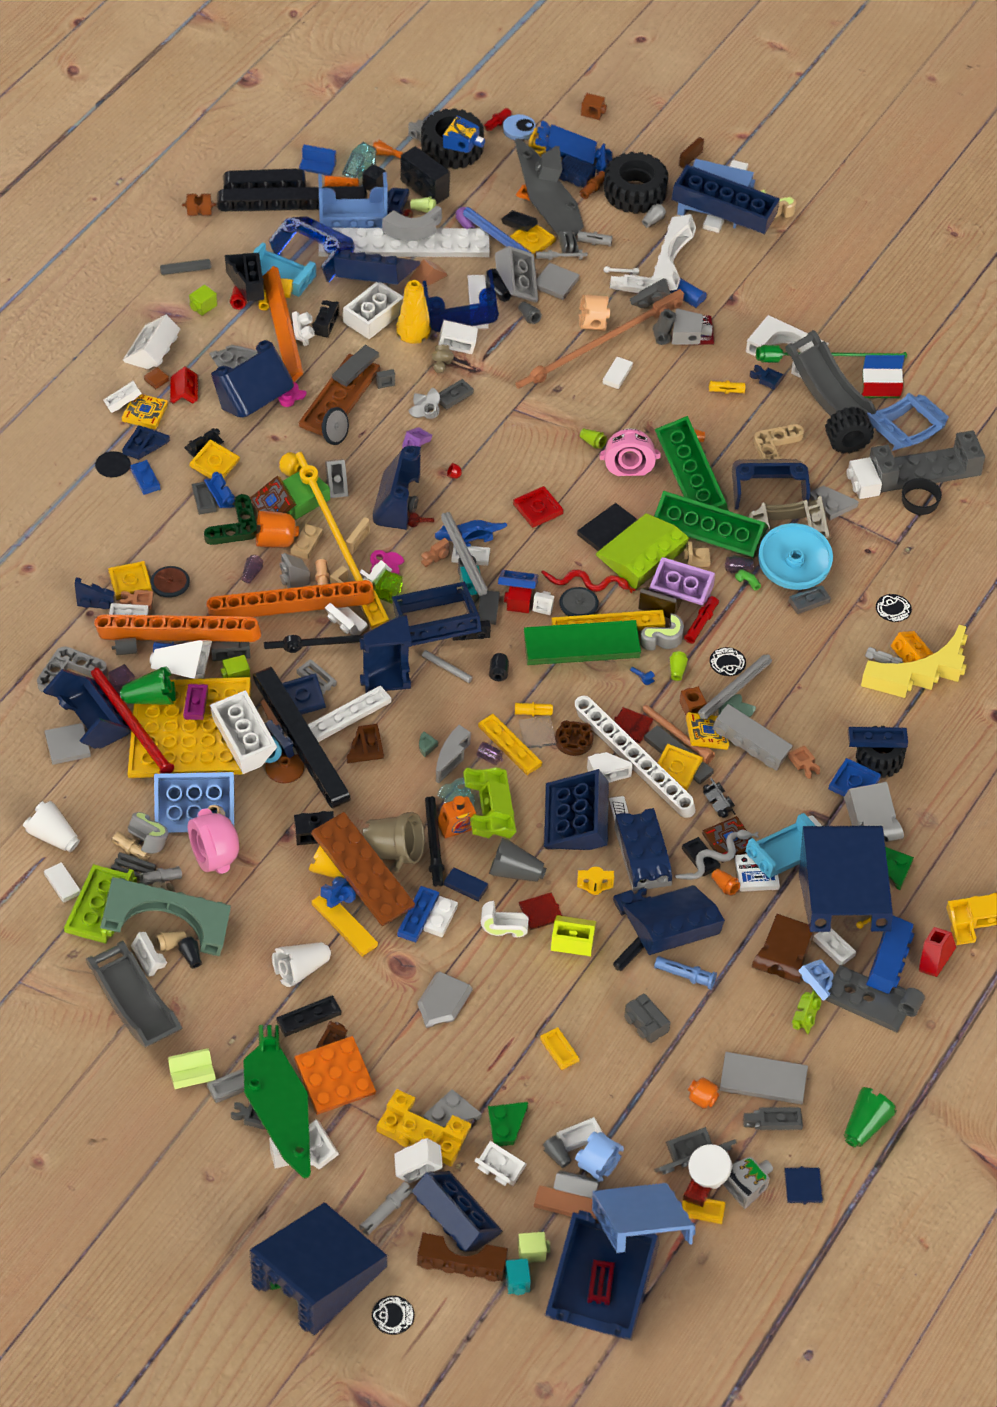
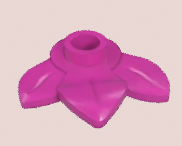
[278,382,307,407]
[370,550,404,579]

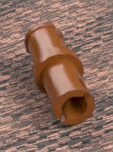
[579,171,605,199]

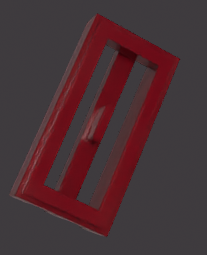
[588,1260,615,1305]

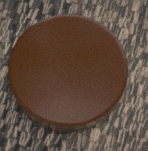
[555,720,594,756]

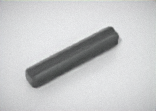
[160,259,211,275]

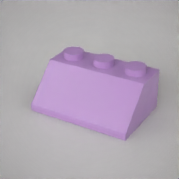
[649,557,715,605]

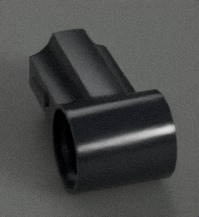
[485,268,513,302]

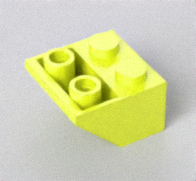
[551,915,597,956]

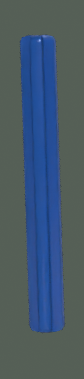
[463,207,531,253]

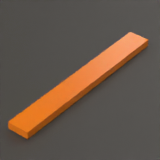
[263,266,304,382]

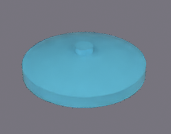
[758,523,833,590]

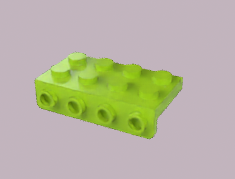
[64,864,137,944]

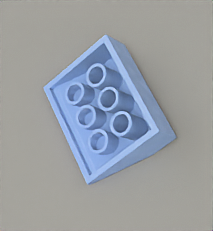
[154,772,235,833]

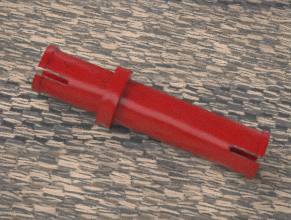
[684,596,719,644]

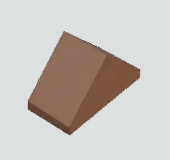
[409,259,447,288]

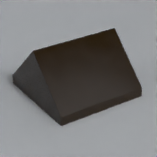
[638,587,682,618]

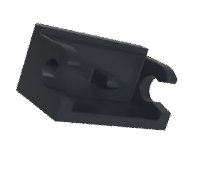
[312,300,339,338]

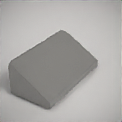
[554,1170,600,1198]

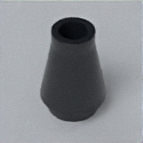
[178,937,202,969]

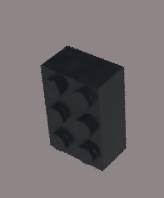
[400,146,450,205]

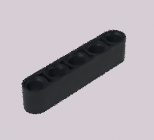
[223,169,306,189]

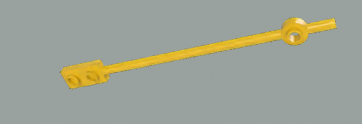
[296,452,389,629]

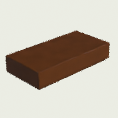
[679,137,704,169]

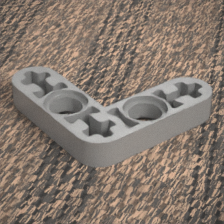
[37,647,107,692]

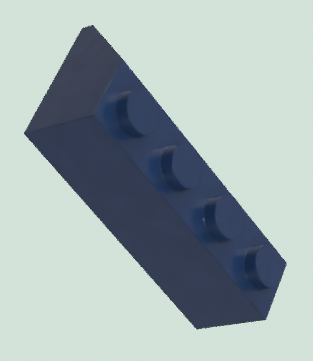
[412,1171,503,1252]

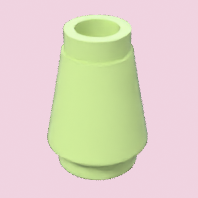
[410,197,436,213]

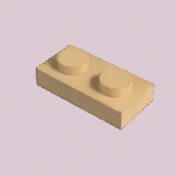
[291,524,323,559]

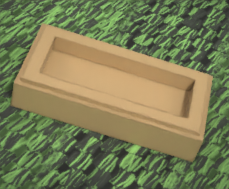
[346,517,370,555]

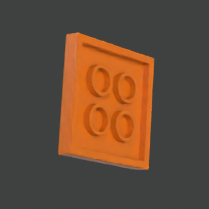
[294,1036,376,1115]

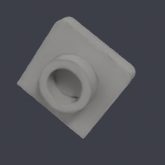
[408,120,424,141]

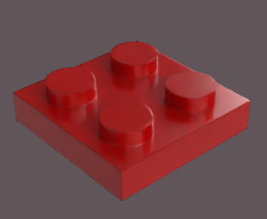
[513,486,564,528]

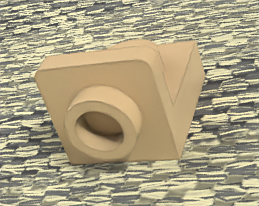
[684,542,710,567]

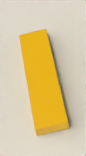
[478,714,542,775]
[312,895,378,957]

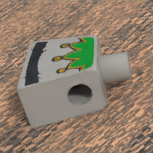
[723,1157,773,1209]

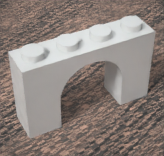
[746,315,829,378]

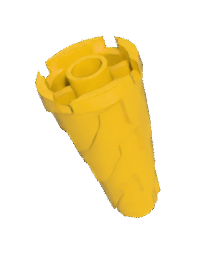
[396,280,431,344]

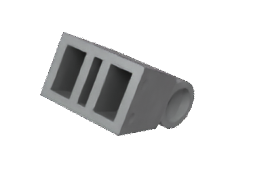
[844,782,904,842]

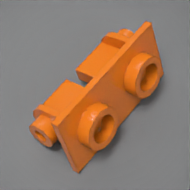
[325,175,359,187]

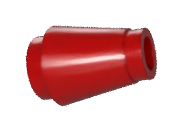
[230,286,247,310]

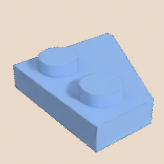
[798,959,834,1001]

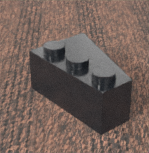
[225,252,264,301]

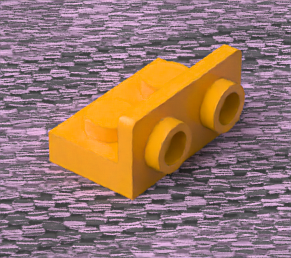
[891,631,933,663]

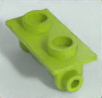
[792,989,821,1034]

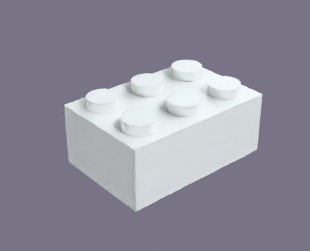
[343,282,403,339]

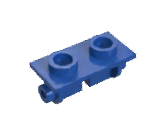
[595,143,612,174]
[204,472,235,508]

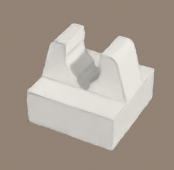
[532,591,554,615]

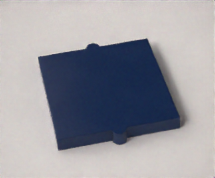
[784,1166,823,1205]

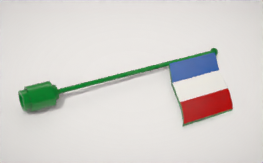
[756,345,907,398]

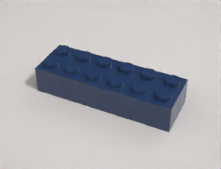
[672,165,780,234]

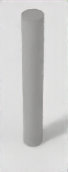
[422,650,473,683]

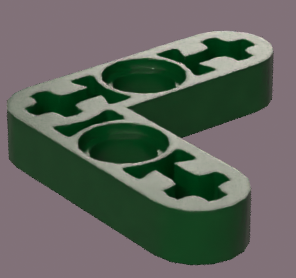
[204,494,257,545]

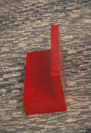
[170,366,198,404]

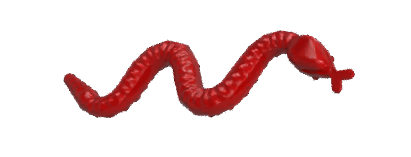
[541,569,636,593]

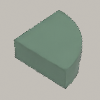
[419,732,438,757]

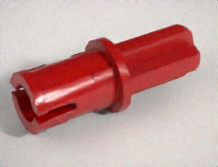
[484,108,512,131]

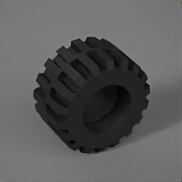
[825,407,874,454]
[856,726,906,778]

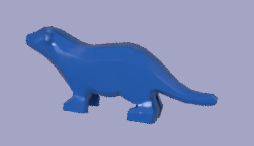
[435,520,507,547]

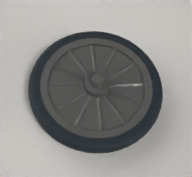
[559,587,599,616]

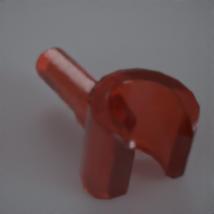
[408,513,434,527]

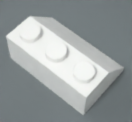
[123,315,180,369]

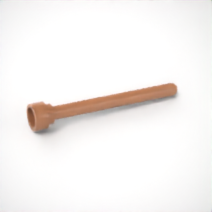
[642,705,715,764]

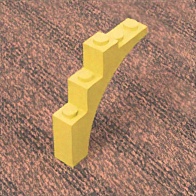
[861,625,968,698]

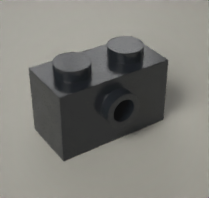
[294,811,334,845]

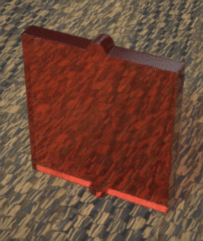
[610,707,653,743]
[519,892,562,930]

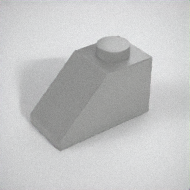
[325,459,348,498]

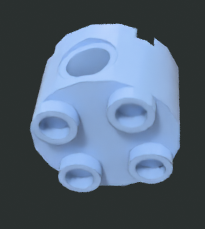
[575,1131,624,1182]

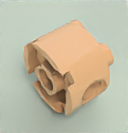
[579,295,610,331]

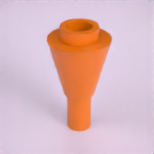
[372,139,403,158]

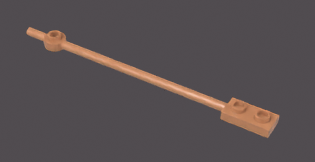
[515,289,684,389]

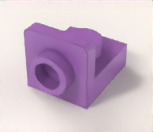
[402,427,433,448]

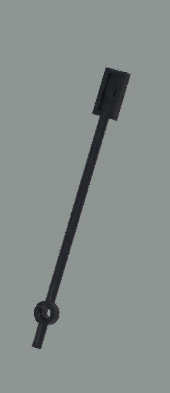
[264,620,491,653]

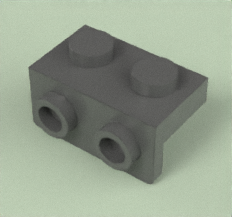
[630,278,670,308]

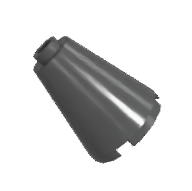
[489,838,547,882]

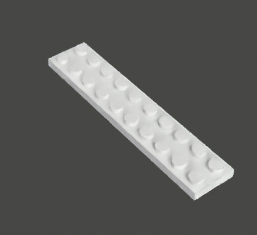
[319,228,489,257]

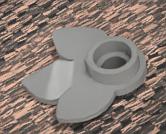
[408,388,440,419]

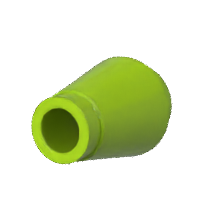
[580,428,607,449]
[669,651,688,681]

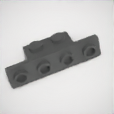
[654,1127,737,1175]

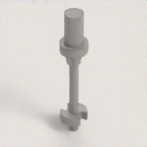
[536,249,588,260]

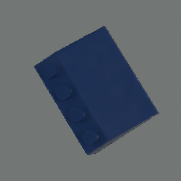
[334,250,420,285]
[544,769,609,850]
[623,885,725,955]

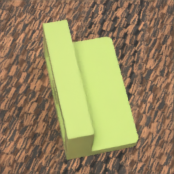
[168,1048,216,1089]

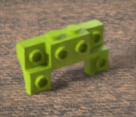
[463,767,516,839]

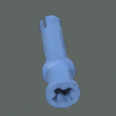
[654,956,717,990]

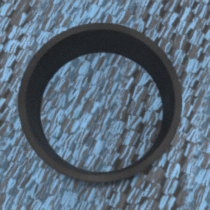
[902,478,942,515]

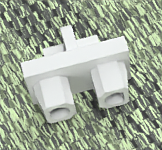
[292,311,315,346]

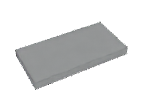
[719,1052,808,1105]

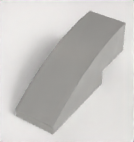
[436,725,471,783]

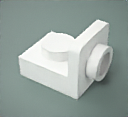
[360,560,392,587]

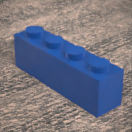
[866,915,915,994]

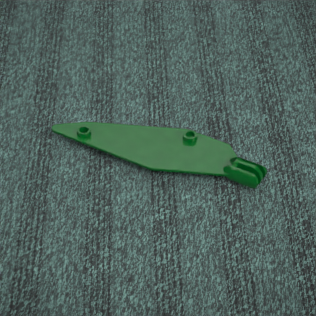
[243,1025,311,1178]

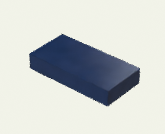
[444,867,488,902]

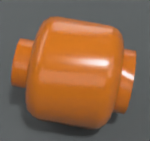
[688,1077,720,1109]

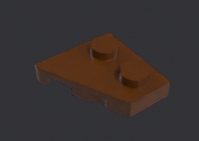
[347,724,384,764]

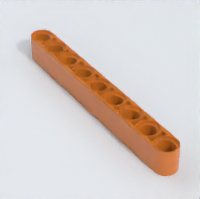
[207,580,375,617]
[94,614,261,642]

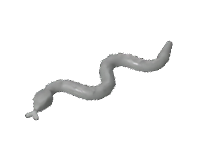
[675,830,759,880]

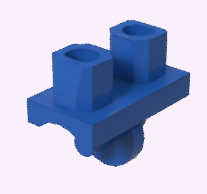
[321,876,356,908]

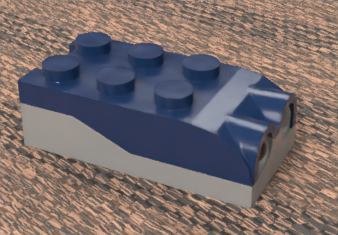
[614,808,672,892]

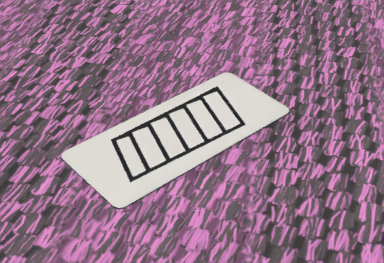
[609,796,628,821]

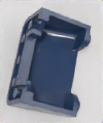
[211,340,294,417]
[373,446,421,530]
[359,615,411,693]

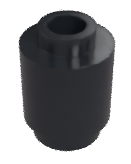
[489,653,509,681]

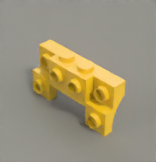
[946,893,997,945]
[376,1089,471,1167]

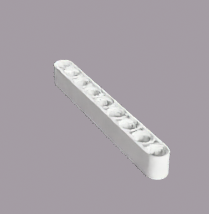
[575,696,696,818]

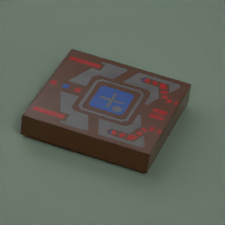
[250,476,297,513]
[702,816,752,863]

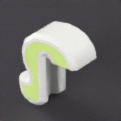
[481,901,529,937]

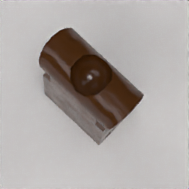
[752,914,814,984]

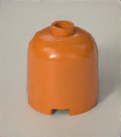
[256,510,299,548]

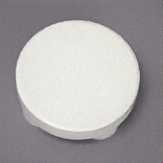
[688,1144,732,1189]

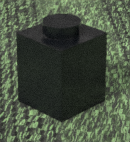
[362,164,386,191]

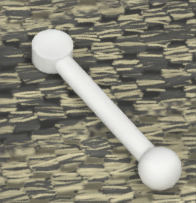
[604,266,639,275]

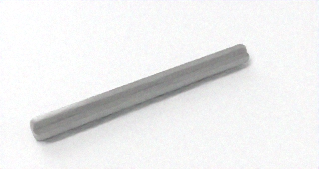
[441,512,488,596]
[698,654,772,719]

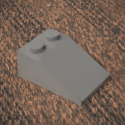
[495,246,538,303]

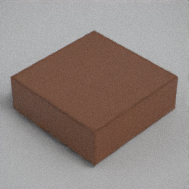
[144,367,169,389]

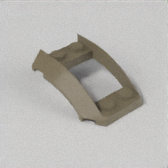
[749,496,832,544]

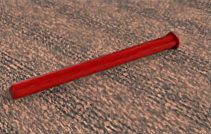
[91,667,175,774]

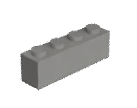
[712,704,793,771]

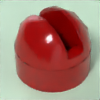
[447,463,462,479]

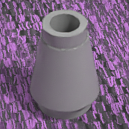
[642,204,666,228]

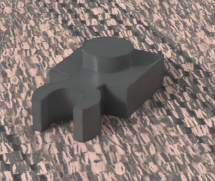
[231,1102,265,1129]

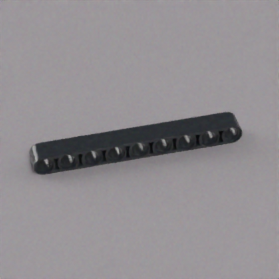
[217,186,367,212]
[253,667,351,809]

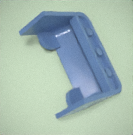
[318,173,388,228]

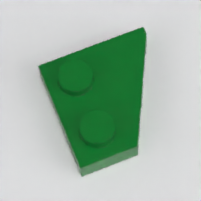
[885,847,914,890]
[488,1102,528,1146]

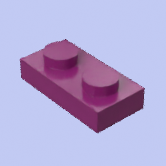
[183,684,208,720]

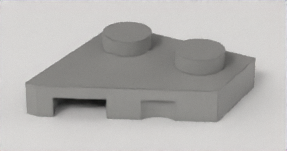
[809,485,859,520]

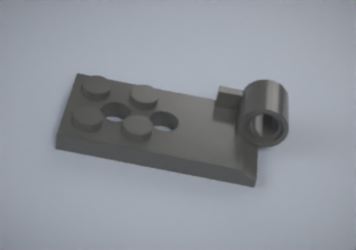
[825,965,925,1033]

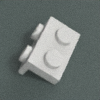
[325,603,368,635]
[309,1120,339,1169]
[474,1141,527,1186]

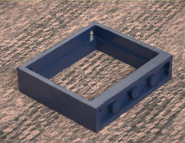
[392,581,481,646]

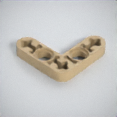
[754,424,804,459]

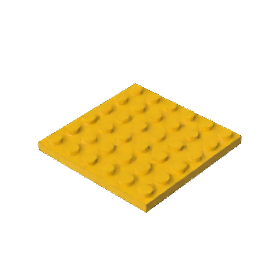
[127,677,251,778]

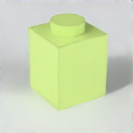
[518,1232,550,1263]

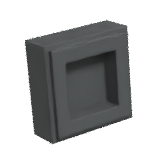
[376,369,395,389]

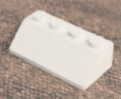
[210,690,277,774]

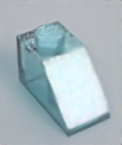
[342,142,376,178]

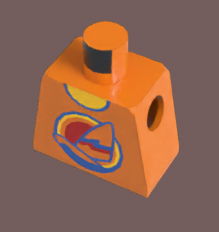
[438,796,477,839]

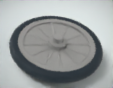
[322,407,349,445]

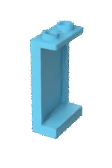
[253,242,316,297]
[745,813,816,878]

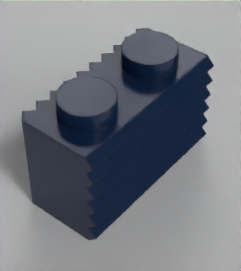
[559,155,596,188]

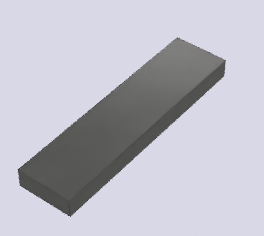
[644,725,714,784]

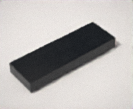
[276,995,341,1037]

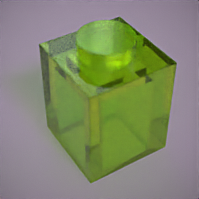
[376,570,403,604]

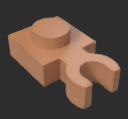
[421,538,450,567]
[120,590,154,610]
[788,745,820,779]

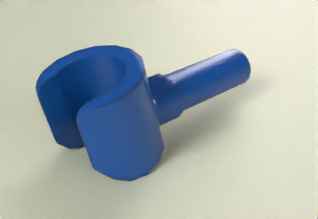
[630,667,655,685]

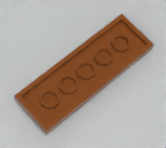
[299,353,380,436]
[311,812,415,927]

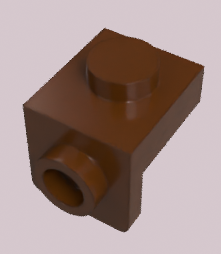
[316,1021,348,1048]

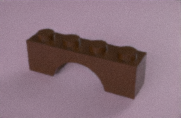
[417,1232,508,1282]

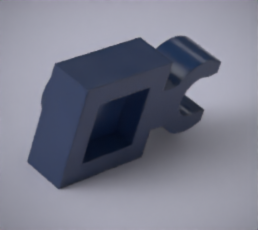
[750,365,783,390]
[613,888,651,916]

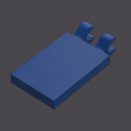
[535,121,597,166]

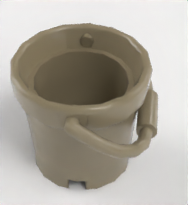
[362,812,425,873]

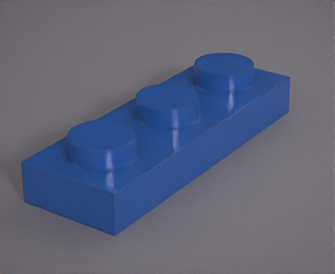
[397,886,439,943]

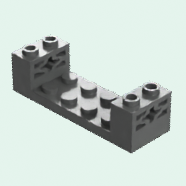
[870,430,985,493]

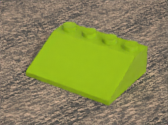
[596,513,689,589]

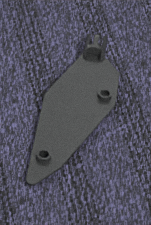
[515,138,584,253]

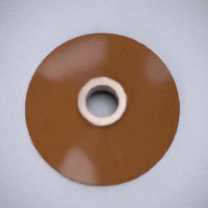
[265,752,304,784]

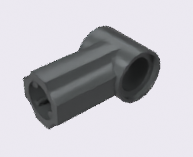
[652,309,676,345]

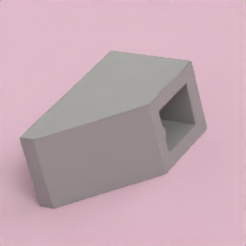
[280,553,310,588]

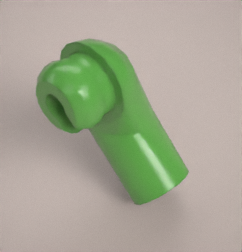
[735,569,761,591]

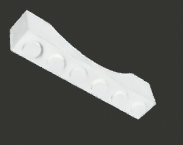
[651,214,696,291]

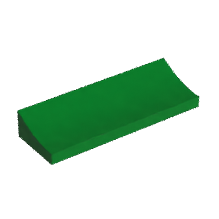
[655,416,729,511]
[654,491,768,558]
[523,620,641,665]

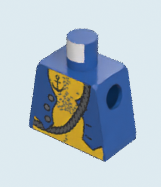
[443,116,485,153]

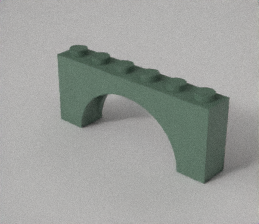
[100,877,231,956]

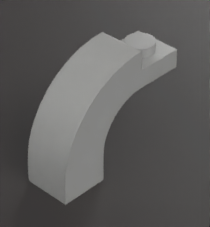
[382,206,442,241]

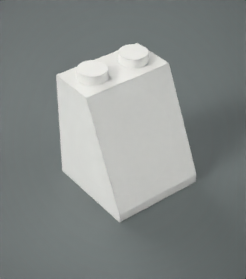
[150,640,212,679]

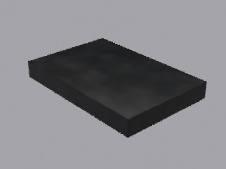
[577,503,638,551]

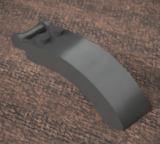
[785,330,876,416]
[86,940,182,1048]

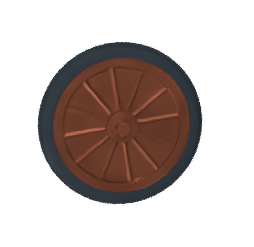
[150,566,190,597]

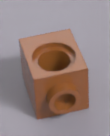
[581,93,607,120]
[679,686,707,715]

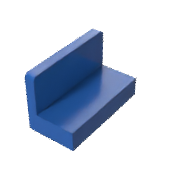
[299,144,336,176]

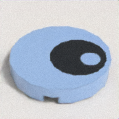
[503,114,535,140]

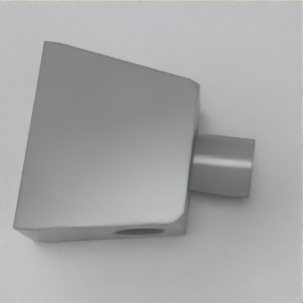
[672,309,713,345]

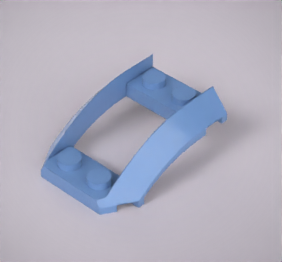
[867,393,948,451]

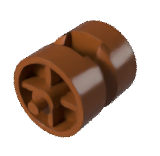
[182,193,216,216]

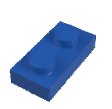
[130,460,160,495]

